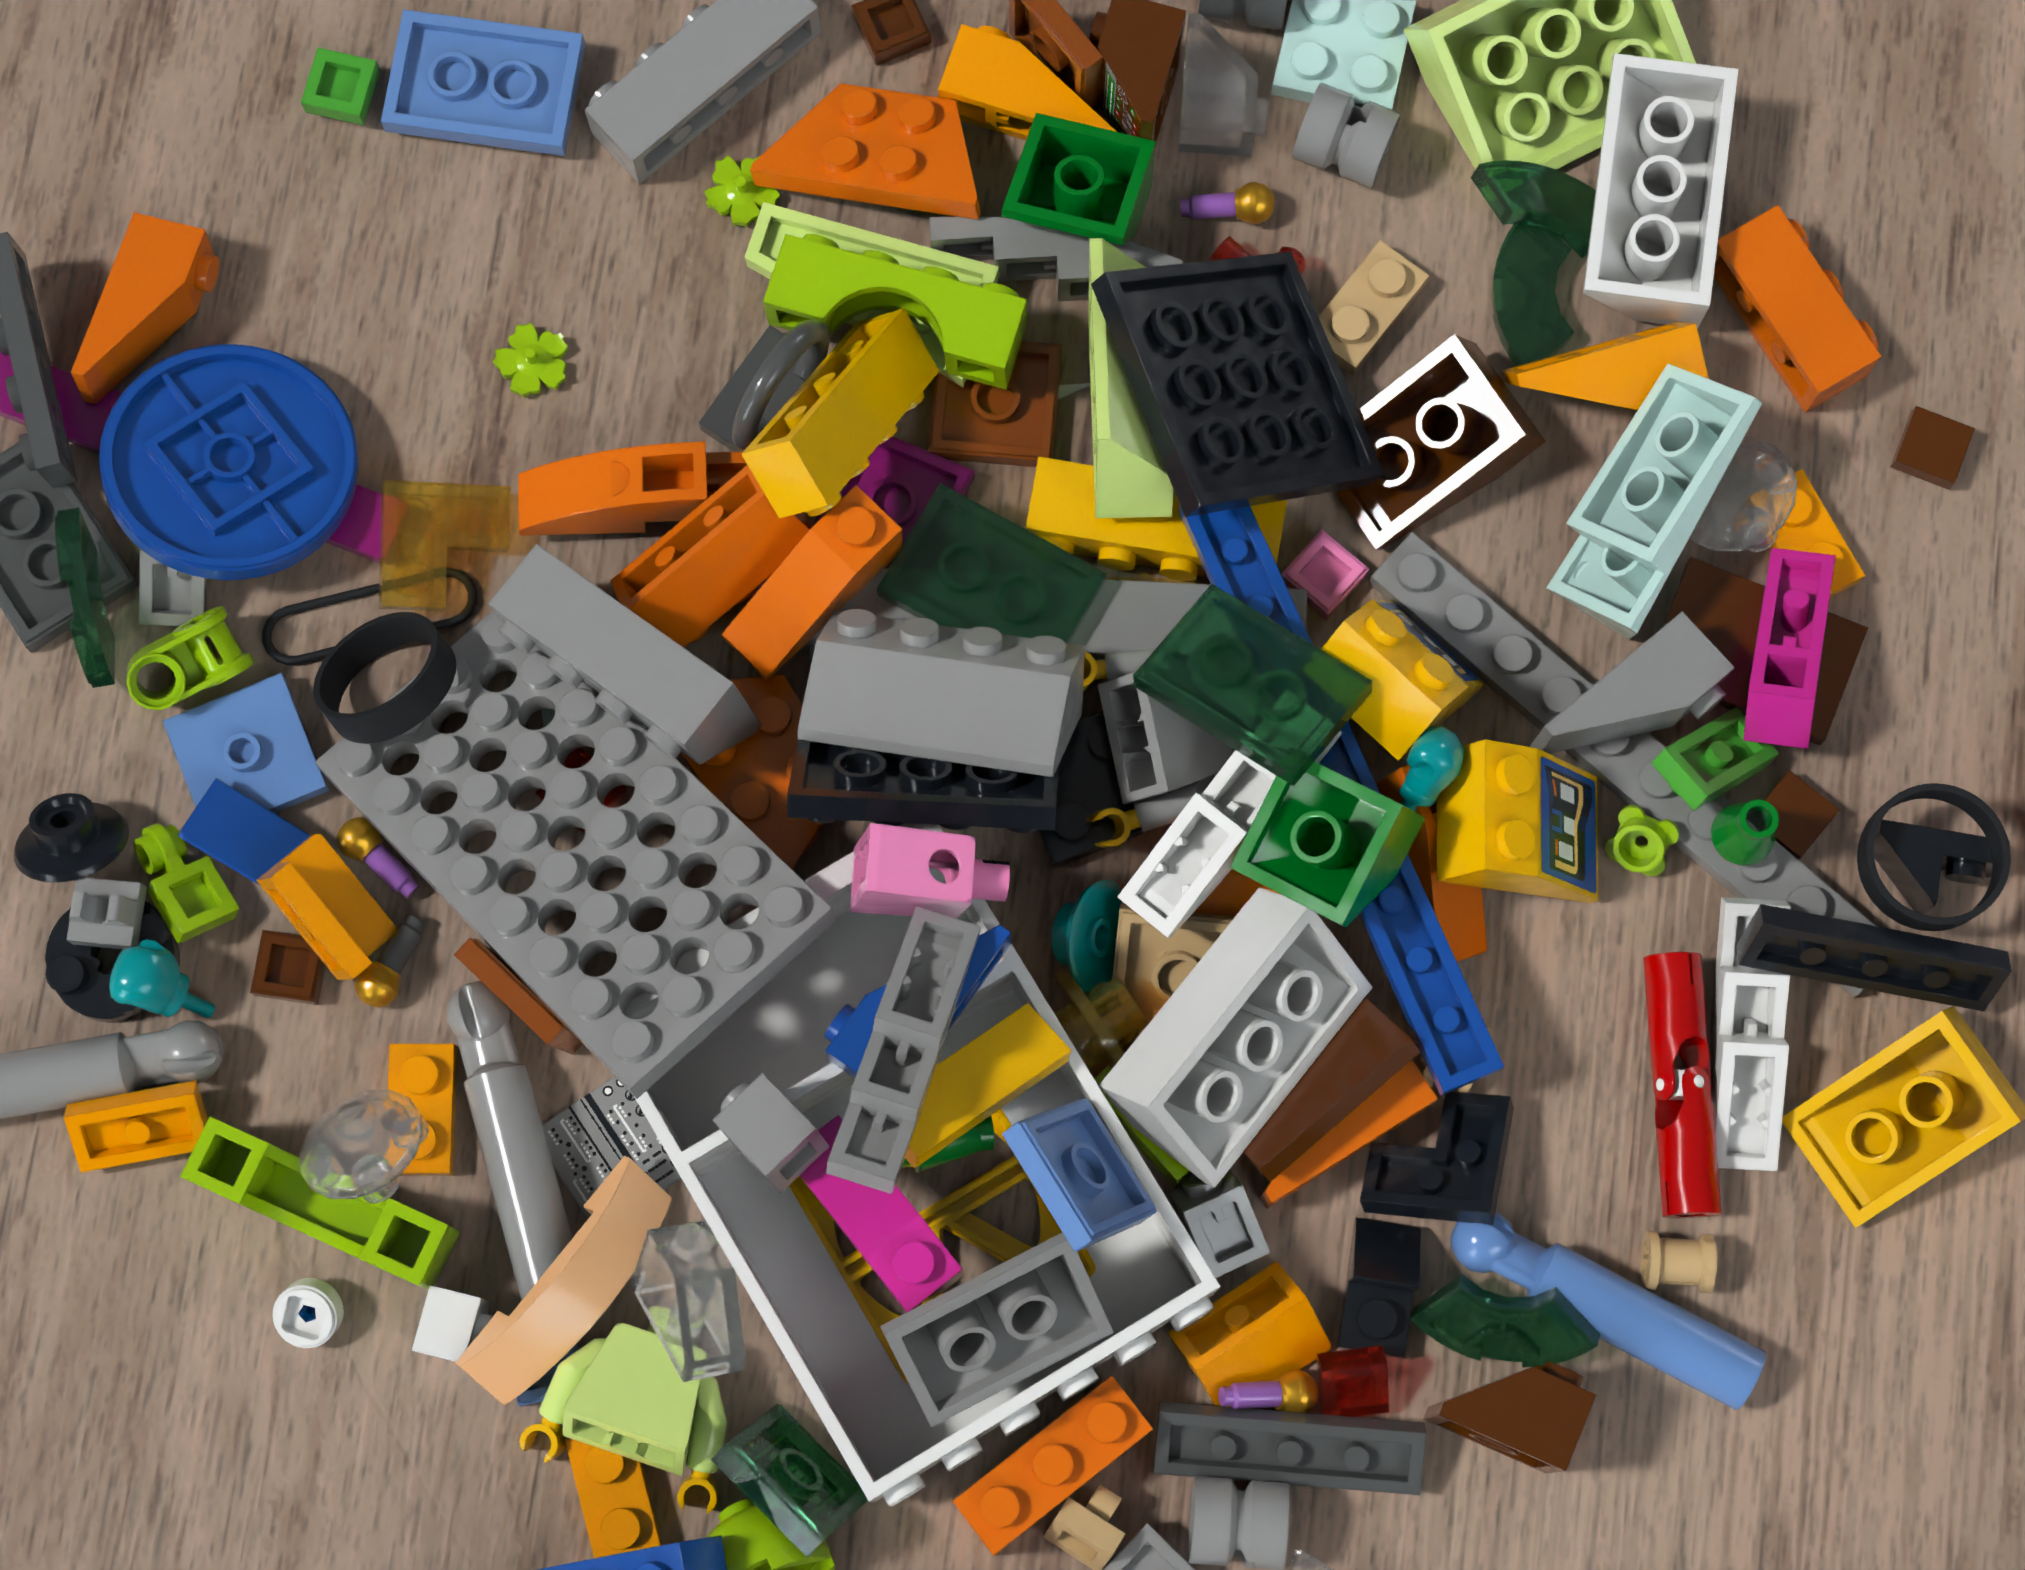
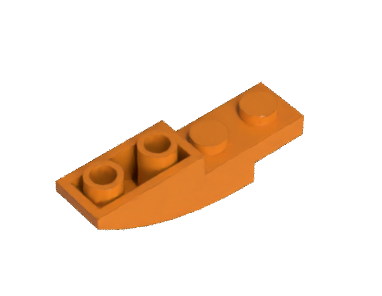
[518,441,747,536]

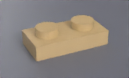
[1318,240,1429,376]

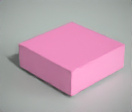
[1281,529,1369,620]

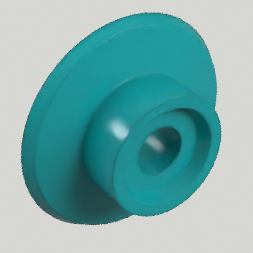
[1051,880,1125,996]

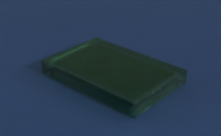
[876,483,1107,644]
[1133,584,1372,786]

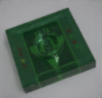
[711,1404,868,1558]

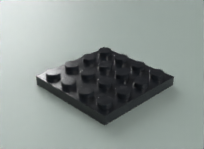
[1091,252,1384,517]
[787,739,1059,833]

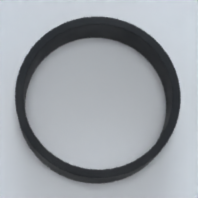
[313,612,456,744]
[1857,783,2011,931]

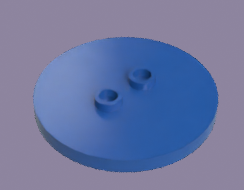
[99,344,358,580]

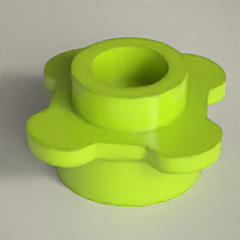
[1605,805,1679,876]

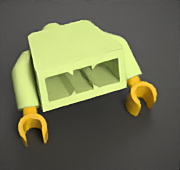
[519,1305,727,1514]

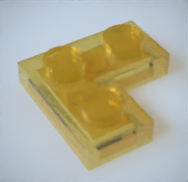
[379,480,511,611]

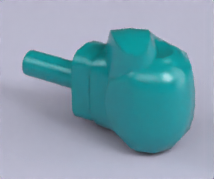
[1399,726,1464,812]
[109,940,215,1019]

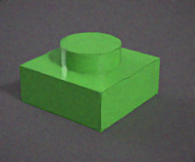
[301,47,381,126]

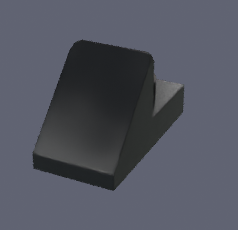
[1874,819,2010,914]
[1337,1217,1421,1359]

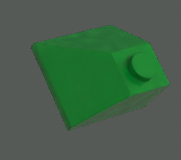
[1230,750,1425,927]

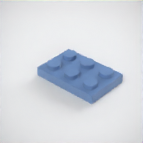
[381,9,586,156]

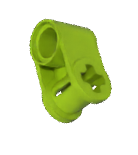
[126,606,254,710]

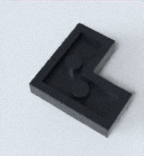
[1360,1091,1514,1225]

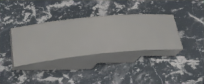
[930,217,1182,301]
[826,906,981,1194]

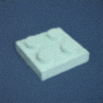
[1271,0,1416,109]

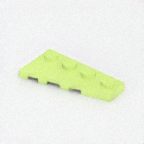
[744,202,1000,388]

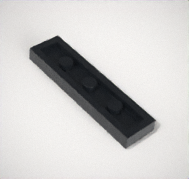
[1736,904,2012,1011]

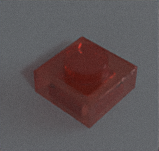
[1317,1345,1389,1417]

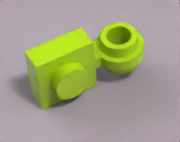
[133,823,240,944]

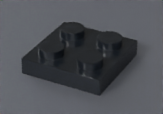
[1038,711,1151,869]

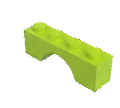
[763,234,1028,390]
[180,1117,461,1290]

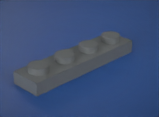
[0,232,78,488]
[1154,1401,1427,1495]

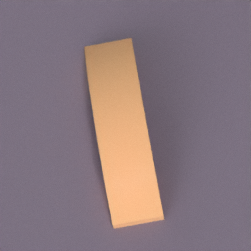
[455,1156,672,1405]

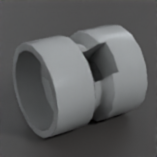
[1292,83,1401,189]
[1188,1476,1290,1570]

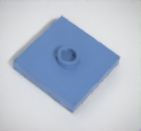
[163,673,330,813]
[1002,1097,1157,1252]

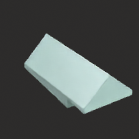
[1546,363,1762,640]

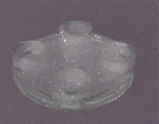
[1689,437,1797,552]
[300,1090,429,1203]

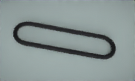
[262,568,477,665]

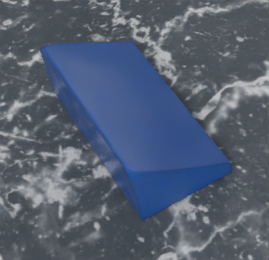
[178,778,311,885]

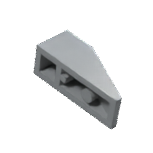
[1530,612,1735,754]

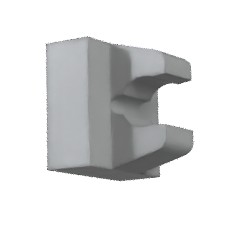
[66,877,147,949]

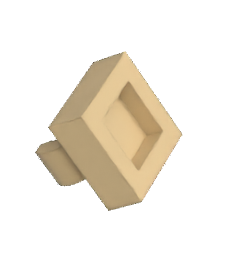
[1043,1484,1125,1570]

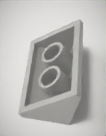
[880,1232,1114,1427]

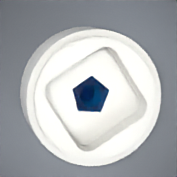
[273,1278,344,1348]

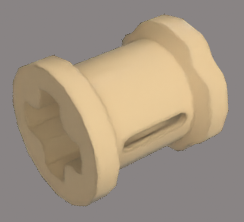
[1640,1230,1717,1293]

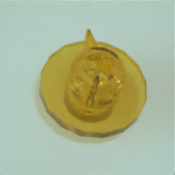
[1053,968,1148,1069]

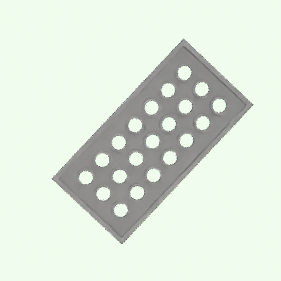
[315,611,838,1099]

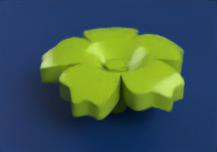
[704,156,780,227]
[493,323,569,398]

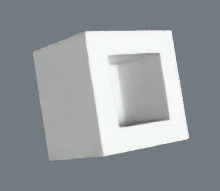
[411,1285,493,1362]

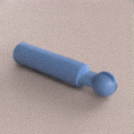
[1451,1211,1767,1410]

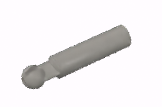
[447,981,573,1301]
[0,1020,224,1120]

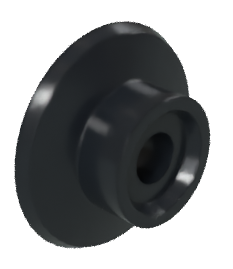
[14,793,129,883]

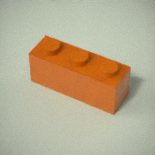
[1713,205,1882,413]
[610,465,812,648]
[952,1375,1153,1556]

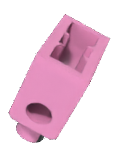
[850,823,1010,918]

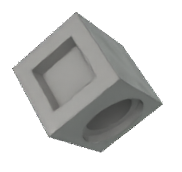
[712,1073,830,1194]

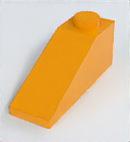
[938,24,1117,141]
[1501,321,1709,410]

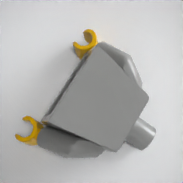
[1083,649,1243,848]

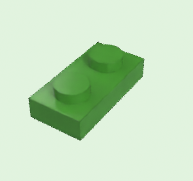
[1651,707,1779,811]

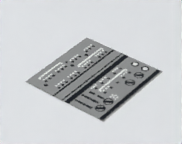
[543,1076,681,1219]

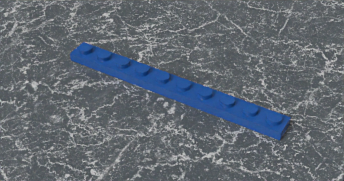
[1179,506,1504,1096]

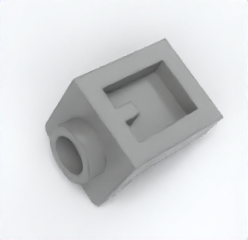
[139,549,207,626]
[1169,1169,1270,1278]

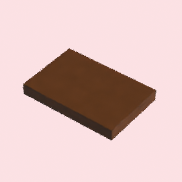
[1661,557,1868,746]
[1242,997,1420,1182]

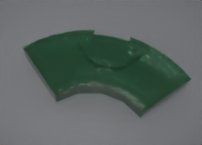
[1471,160,1596,258]
[1492,209,1574,366]
[55,507,115,688]
[1410,1274,1600,1367]

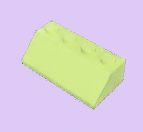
[1088,238,1174,518]

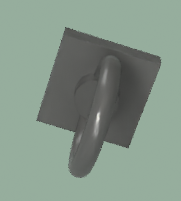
[698,319,830,452]

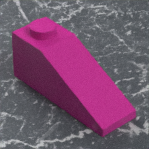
[1743,548,1836,749]
[800,1115,964,1313]

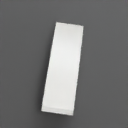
[1117,692,1343,938]
[1711,897,1791,1171]

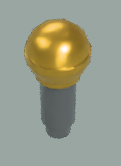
[355,915,426,1008]

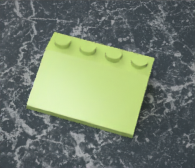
[1403,0,1696,200]

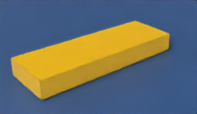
[905,1003,1072,1169]

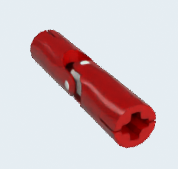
[1643,952,1722,1218]

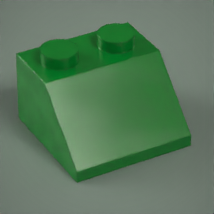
[1002,113,1156,246]

